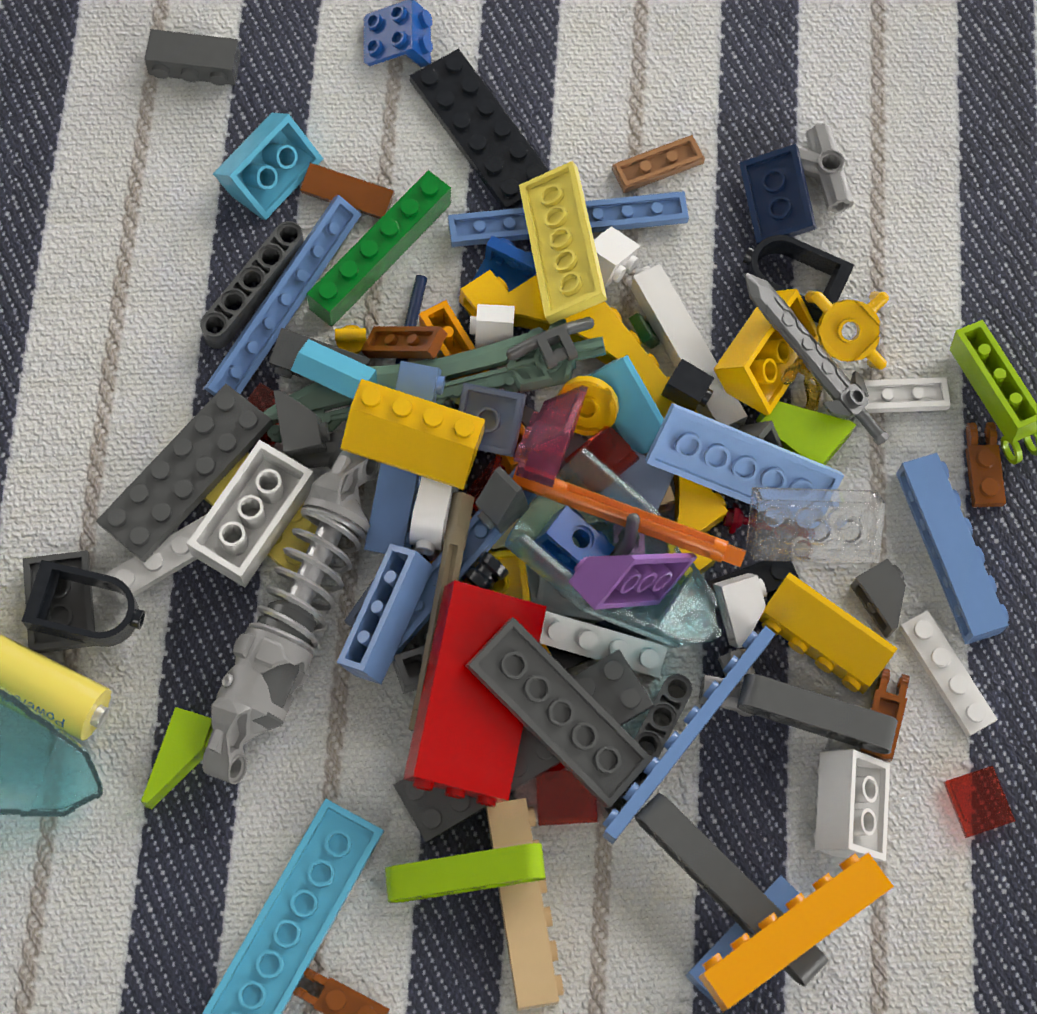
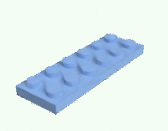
[645,403,844,531]

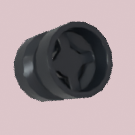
[464,551,509,591]

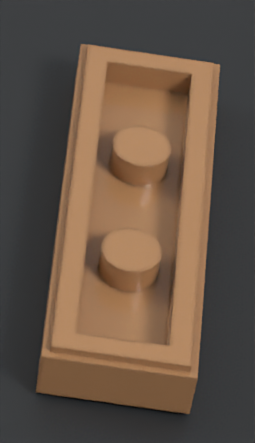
[612,135,705,193]

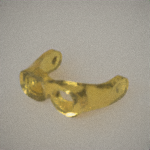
[781,357,823,411]

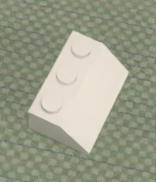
[814,749,890,861]

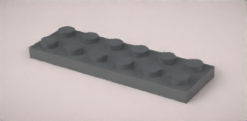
[96,384,274,563]
[465,617,653,808]

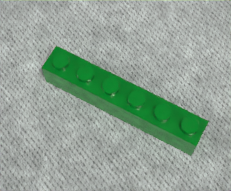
[307,170,451,327]

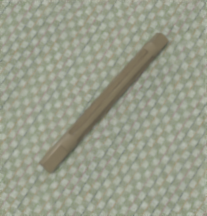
[408,492,475,731]

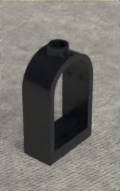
[743,235,854,323]
[22,560,145,647]

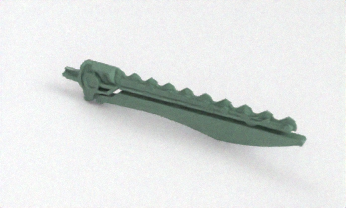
[263,319,606,443]

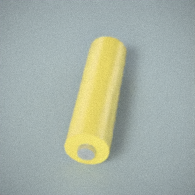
[0,634,111,741]

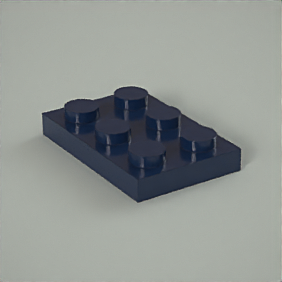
[739,144,817,244]

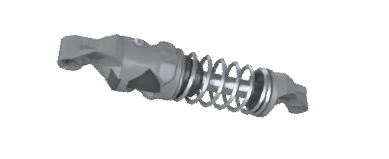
[202,450,381,784]

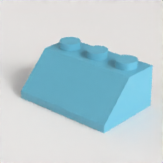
[213,113,324,220]
[587,355,664,454]

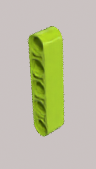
[385,843,546,903]

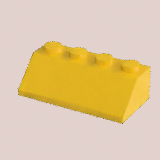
[714,289,819,415]
[341,379,485,490]
[759,572,898,694]

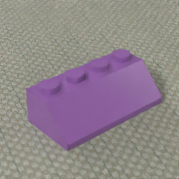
[568,553,697,610]

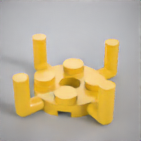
[804,291,889,370]

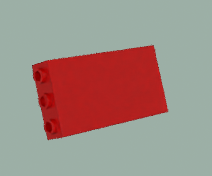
[403,580,547,807]

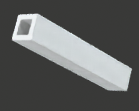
[631,264,748,429]

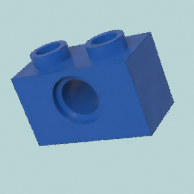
[533,505,615,576]

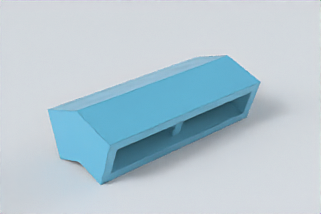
[291,339,377,399]

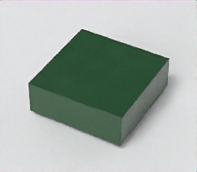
[628,313,660,349]

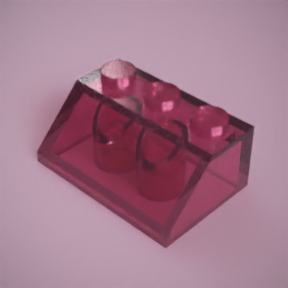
[513,385,588,487]

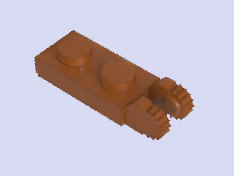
[965,422,1006,507]
[859,668,910,762]
[292,968,390,1014]

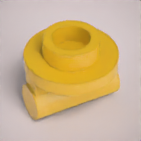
[335,325,367,354]

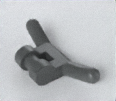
[506,317,594,370]
[609,513,640,556]

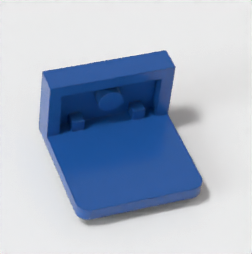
[363,0,433,68]
[472,236,536,293]

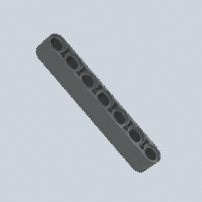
[634,793,828,987]

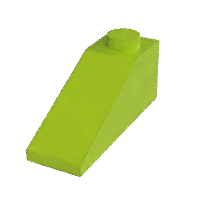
[141,707,213,809]

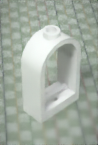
[410,477,459,555]

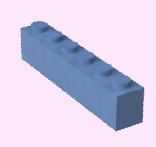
[364,361,445,554]
[896,453,1009,645]

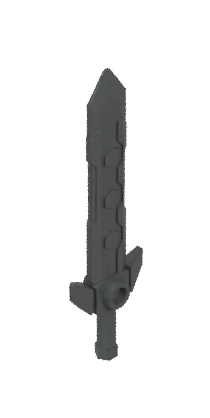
[745,273,890,445]

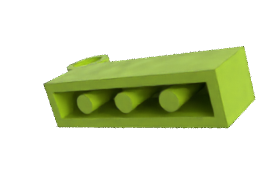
[949,320,1037,465]

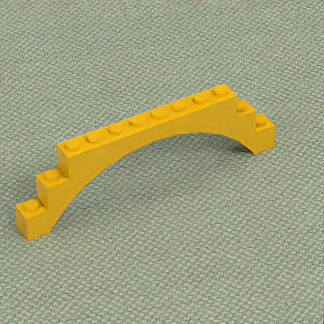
[459,270,728,587]

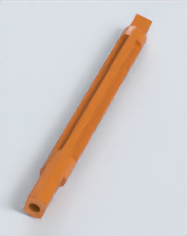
[512,464,747,567]

